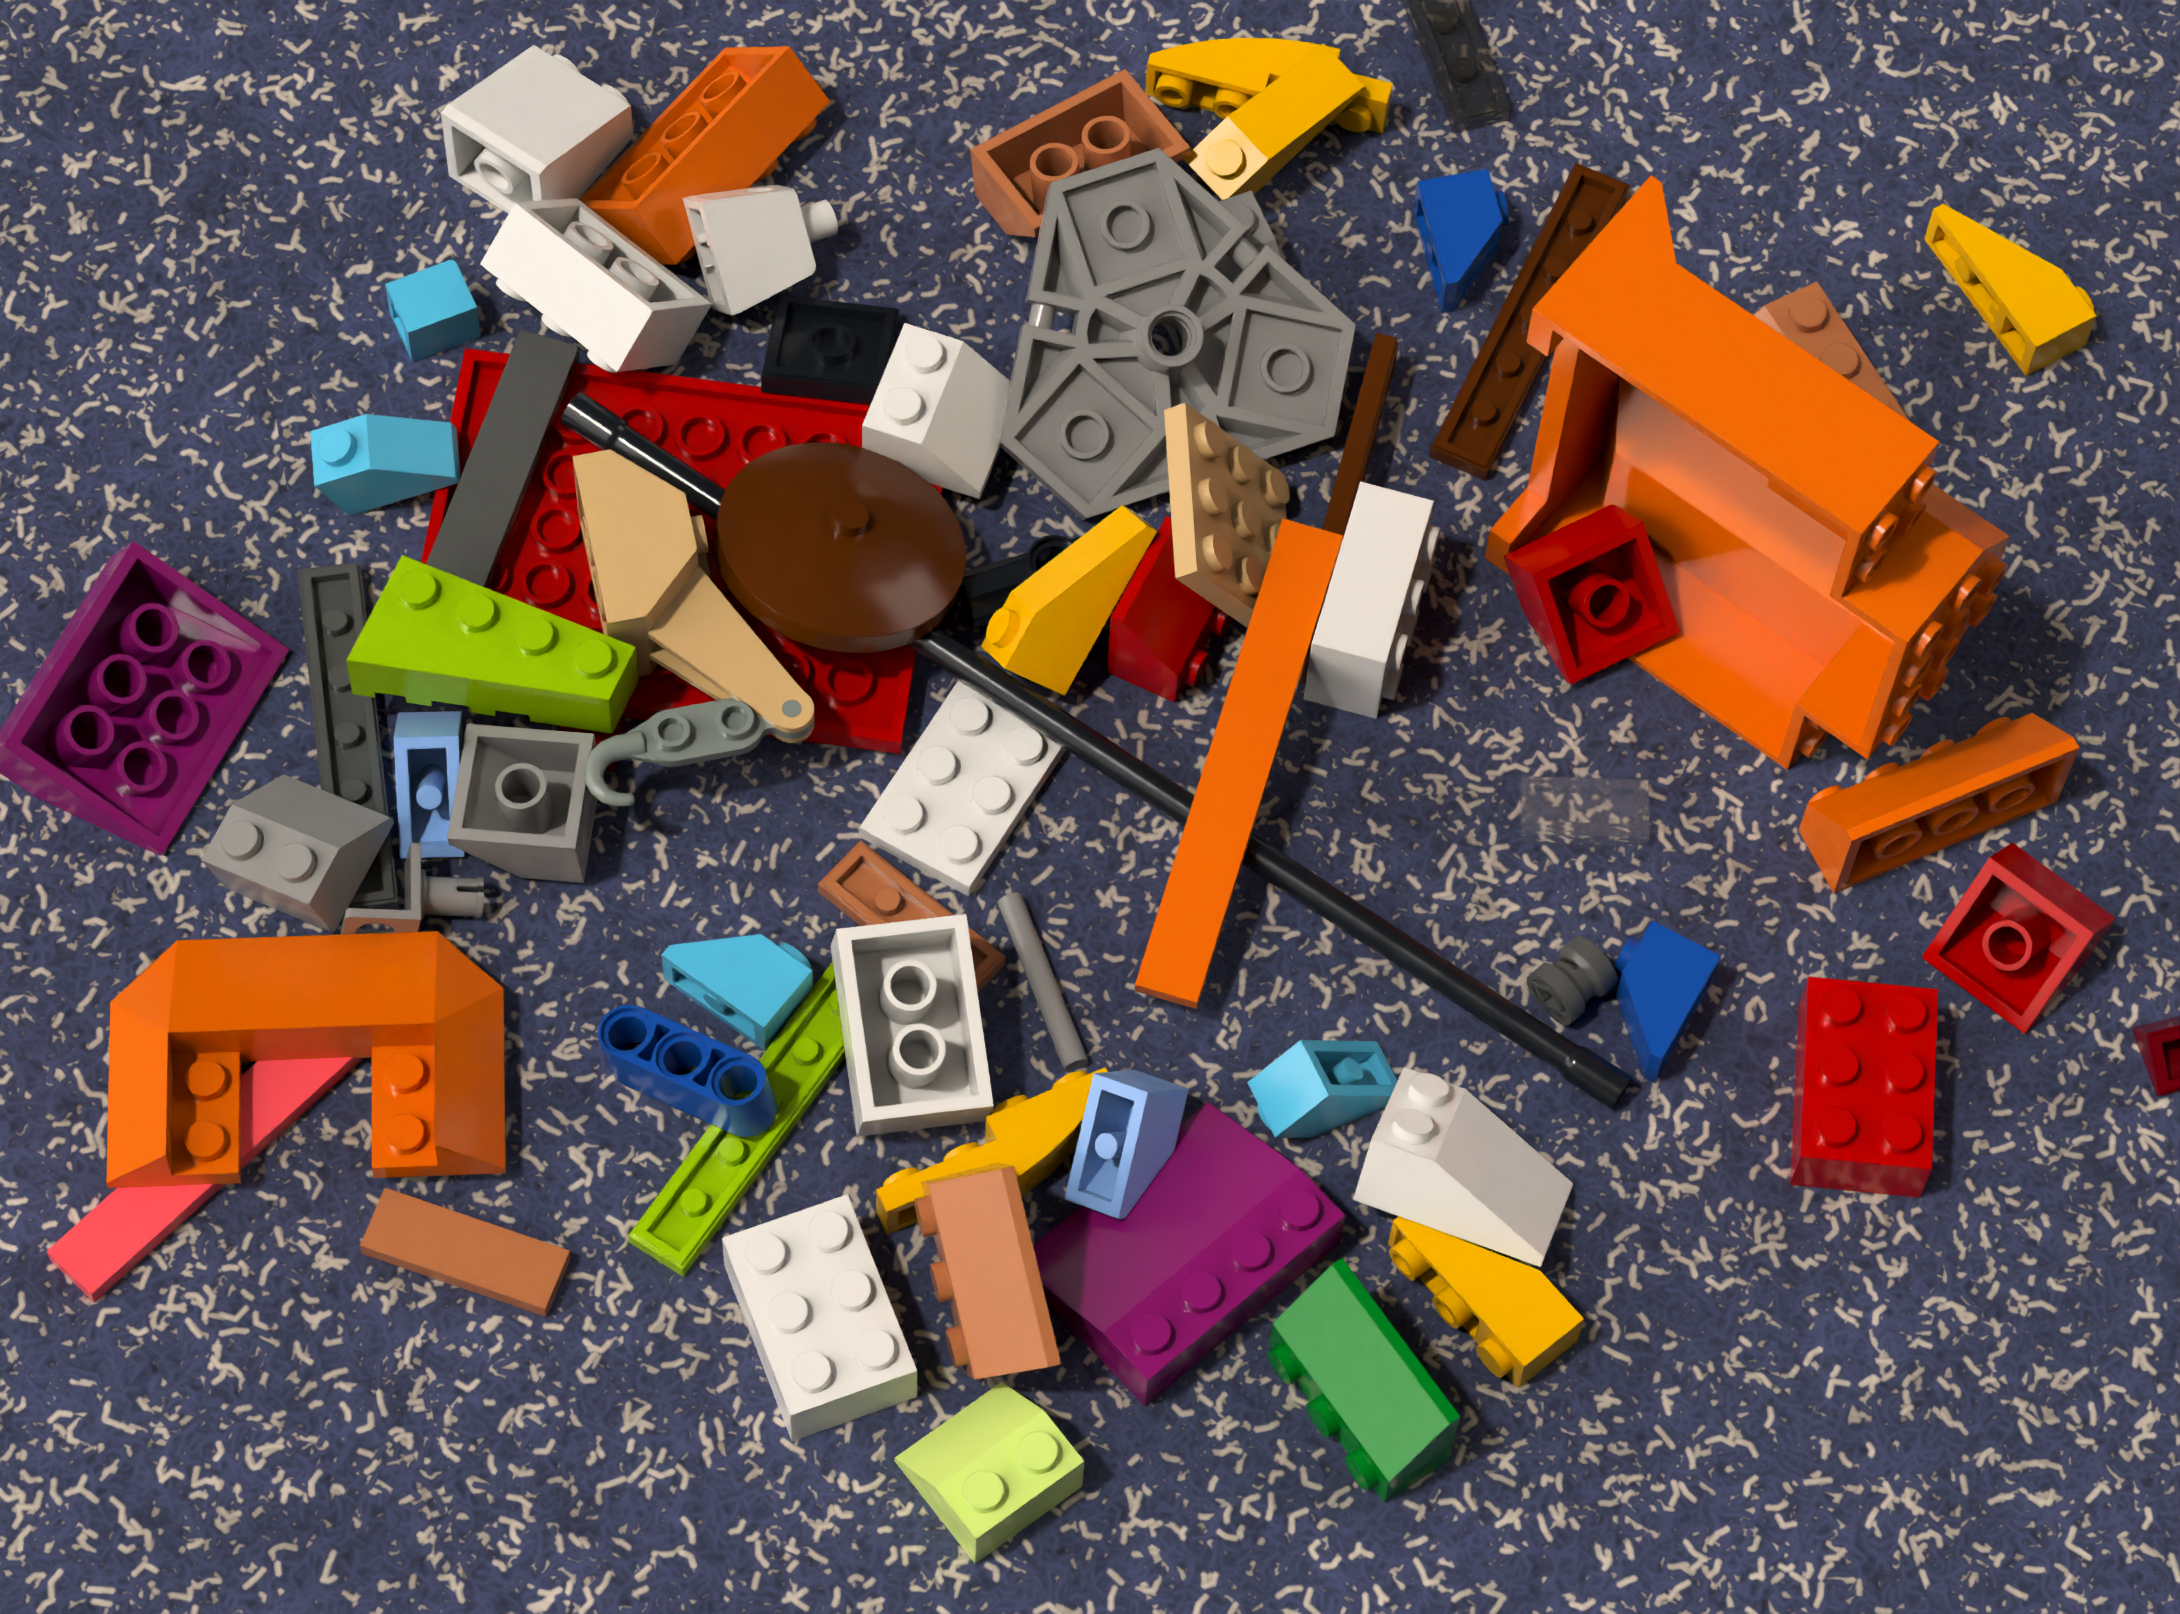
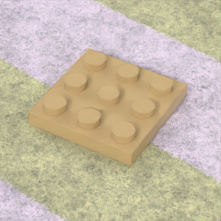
[1164,402,1290,628]

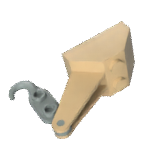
[573,449,815,807]

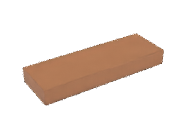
[818,840,1006,992]
[360,1188,571,1317]

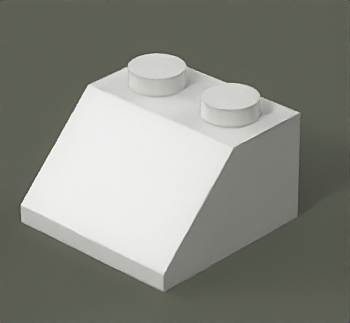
[862,323,1010,499]

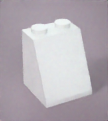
[441,45,633,214]

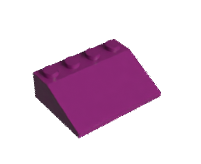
[0,541,290,856]
[1033,1102,1345,1407]

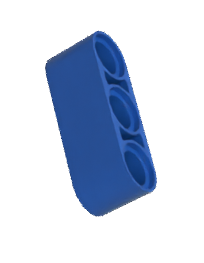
[597,1005,777,1137]

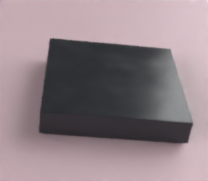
[761,295,900,405]

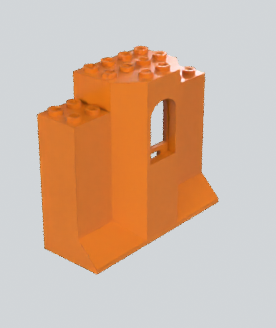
[1484,175,2010,770]

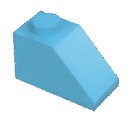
[310,414,461,515]
[661,934,813,1051]
[1247,1040,1398,1138]

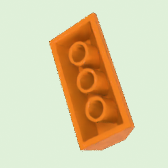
[579,46,830,265]
[1799,713,2080,894]

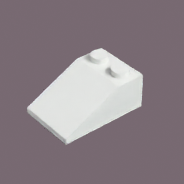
[1353,1067,1573,1267]

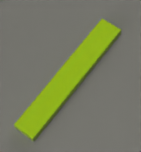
[628,961,846,1277]

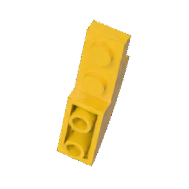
[1145,38,1393,134]
[876,1067,1108,1235]

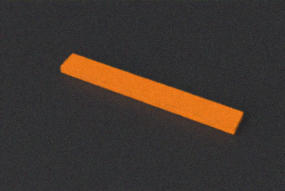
[1135,518,1343,1009]

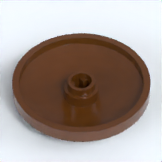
[713,442,966,653]

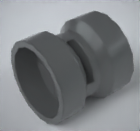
[1527,935,1618,1026]

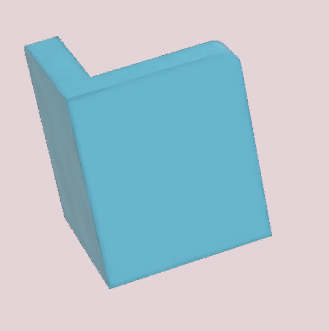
[385,260,481,362]

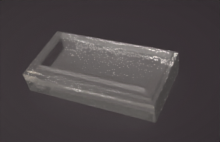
[1520,776,1650,846]

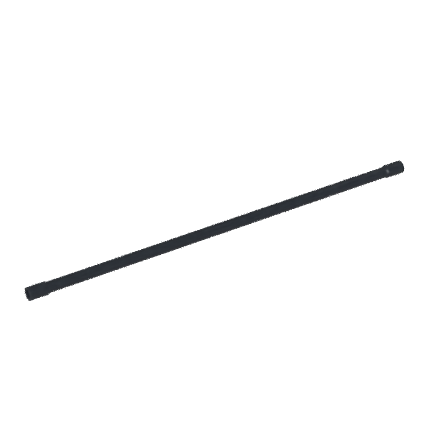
[561,392,1633,1110]

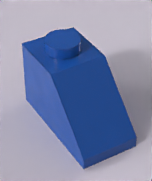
[1413,169,1509,314]
[1614,920,1721,1083]

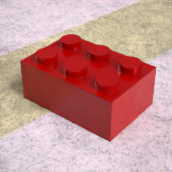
[1790,976,1938,1198]

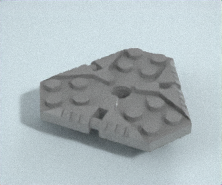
[999,148,1356,521]

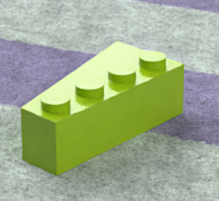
[346,555,639,734]

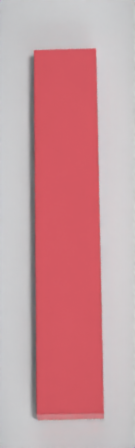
[46,1057,364,1303]

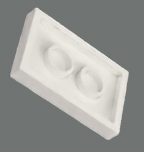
[859,681,1066,897]

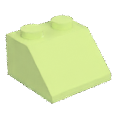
[895,1382,1085,1564]

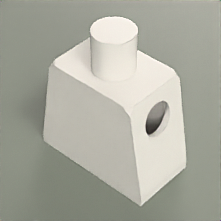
[682,185,838,315]

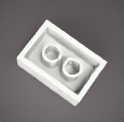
[480,198,712,373]
[1304,481,1440,719]
[830,914,994,1137]
[722,1194,917,1441]

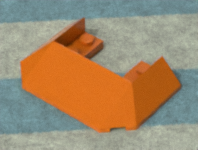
[106,931,506,1188]

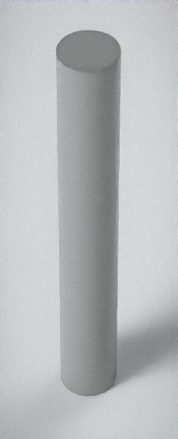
[997,892,1089,1072]

